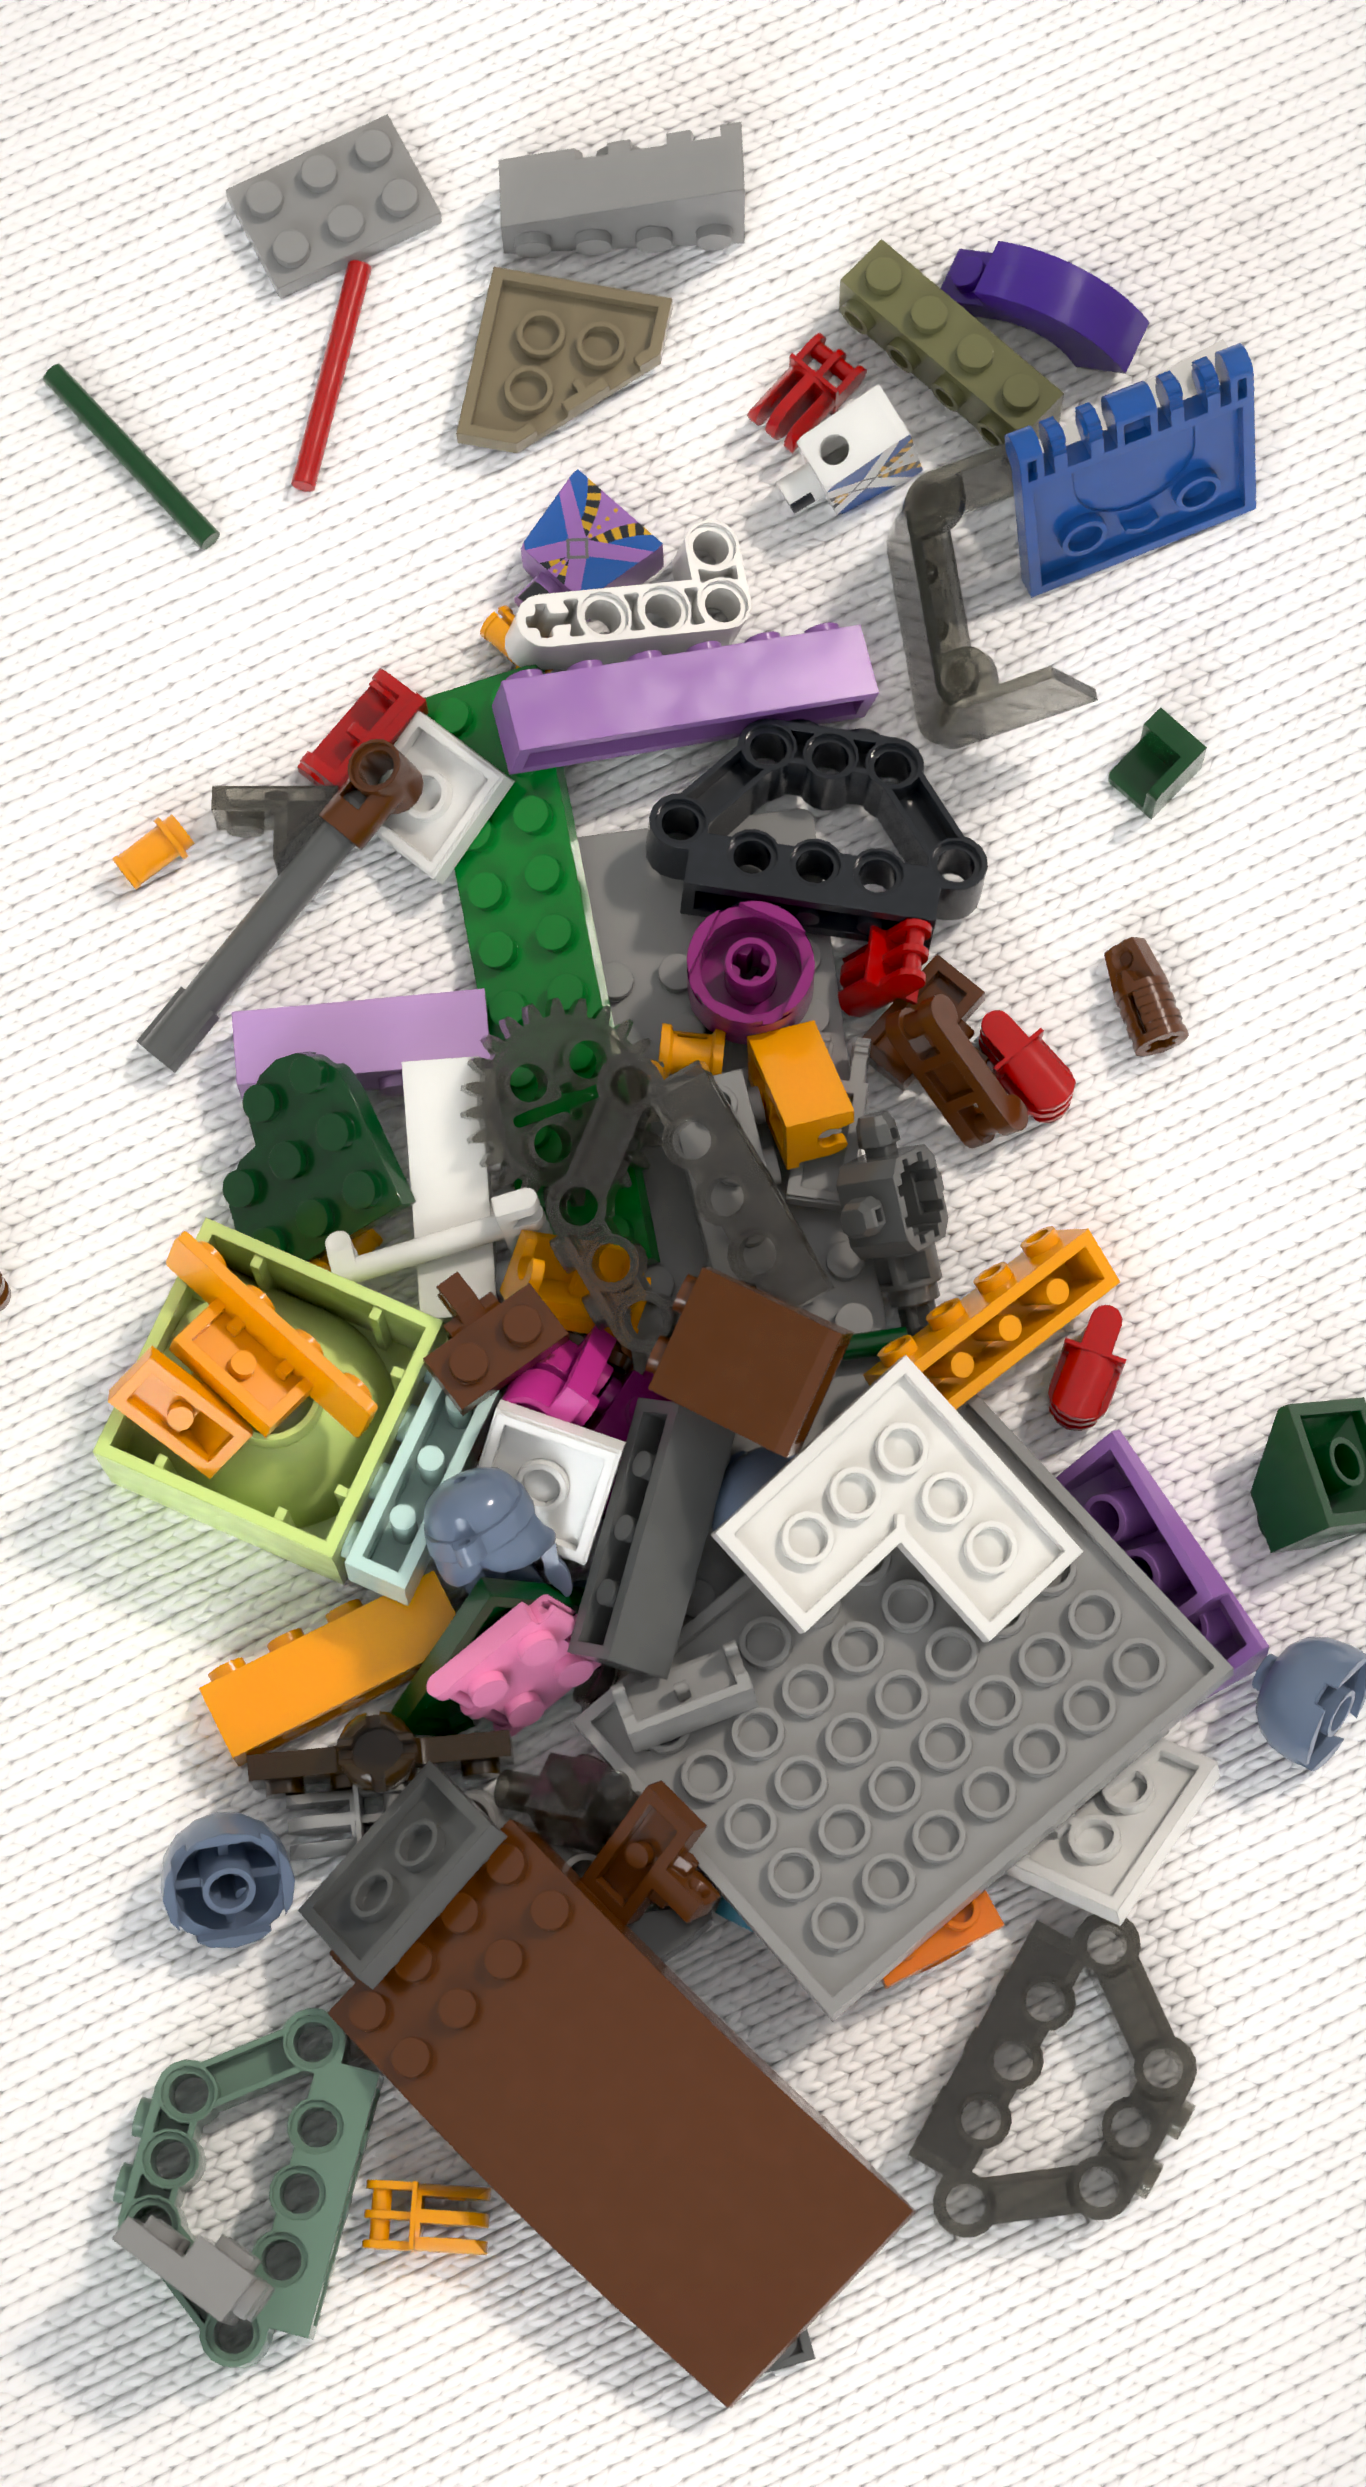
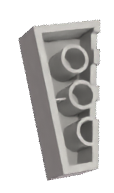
[498,122,745,258]

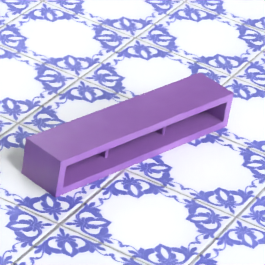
[492,622,879,775]

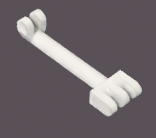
[325,1188,553,1283]

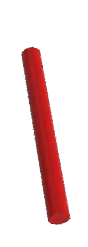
[291,260,372,492]

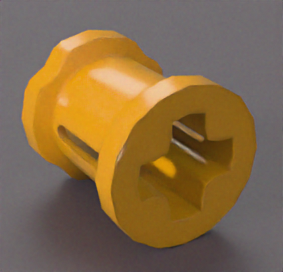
[656,1023,725,1080]

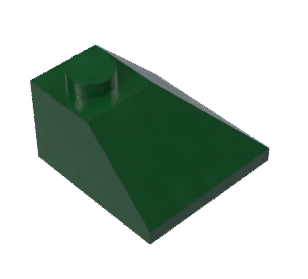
[1250,1397,1366,1553]

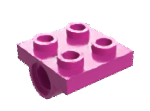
[502,1324,617,1427]

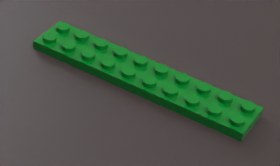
[425,664,660,1267]

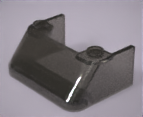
[886,443,1098,749]

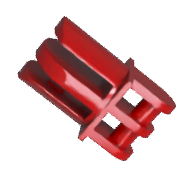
[746,333,867,454]
[837,918,932,1017]
[978,1010,1076,1123]
[1047,1305,1127,1431]

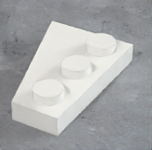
[1007,1738,1220,1926]

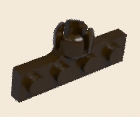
[247,1711,514,1799]

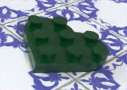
[222,1051,416,1262]

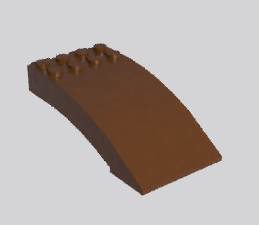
[327,1818,917,2409]

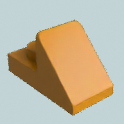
[108,1346,253,1479]

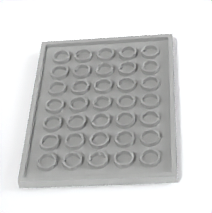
[572,1394,1234,2022]

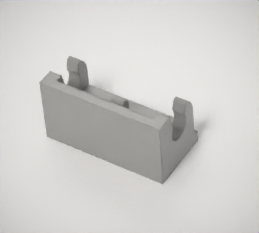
[610,1640,759,1754]

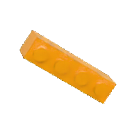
[199,1570,456,1767]

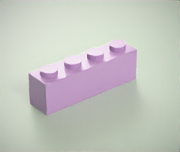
[231,988,492,1101]

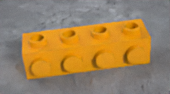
[863,1226,1120,1410]

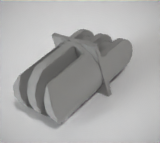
[285,1783,408,1861]

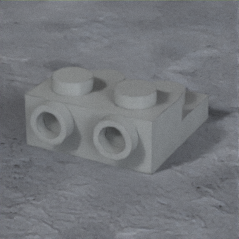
[111,2215,275,2326]

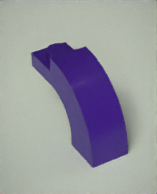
[941,241,1150,374]

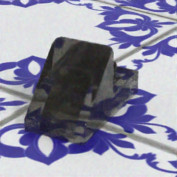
[211,786,338,875]

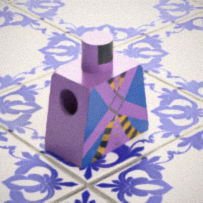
[514,469,664,622]

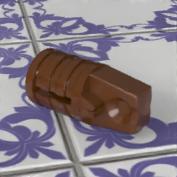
[1104,937,1189,1057]

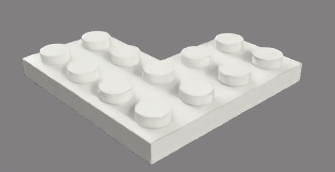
[711,1355,1083,1643]

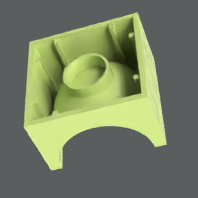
[92,1218,448,1585]

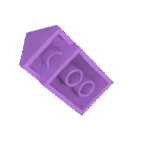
[1056,1429,1270,1700]

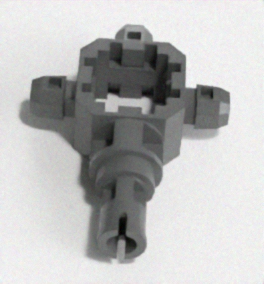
[836,1111,949,1336]

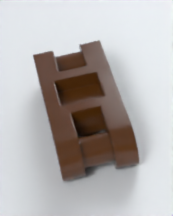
[885,994,1028,1148]

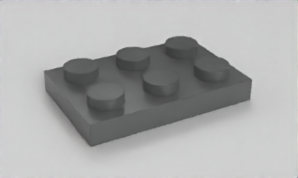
[298,1760,507,1989]

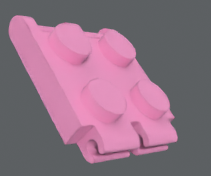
[427,1595,602,1737]

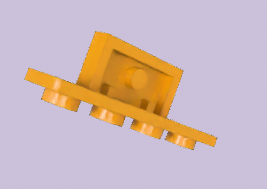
[166,1231,378,1438]

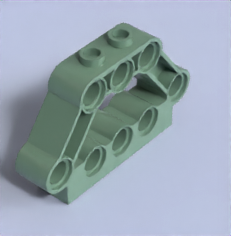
[113,2008,384,2369]

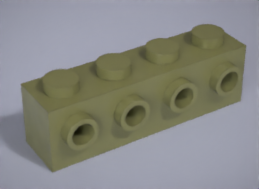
[839,239,1064,454]

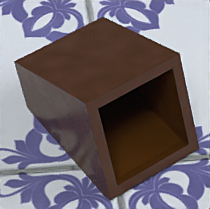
[645,1267,854,1458]

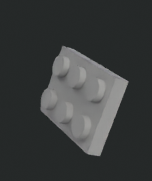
[225,114,442,299]

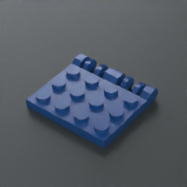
[1005,343,1256,598]

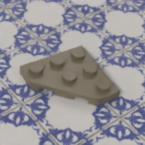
[456,266,673,454]

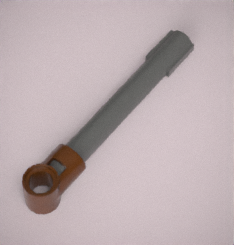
[137,739,424,1073]

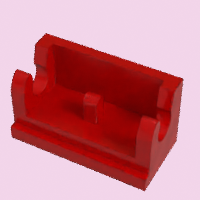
[297,668,428,798]

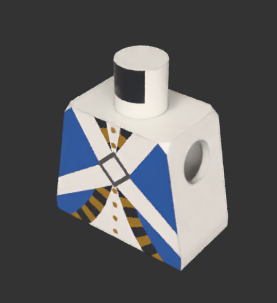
[776,384,923,515]

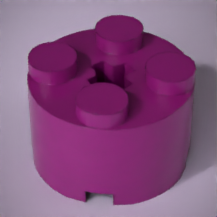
[687,901,815,1045]

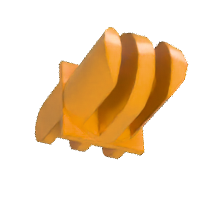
[362,2180,492,2255]

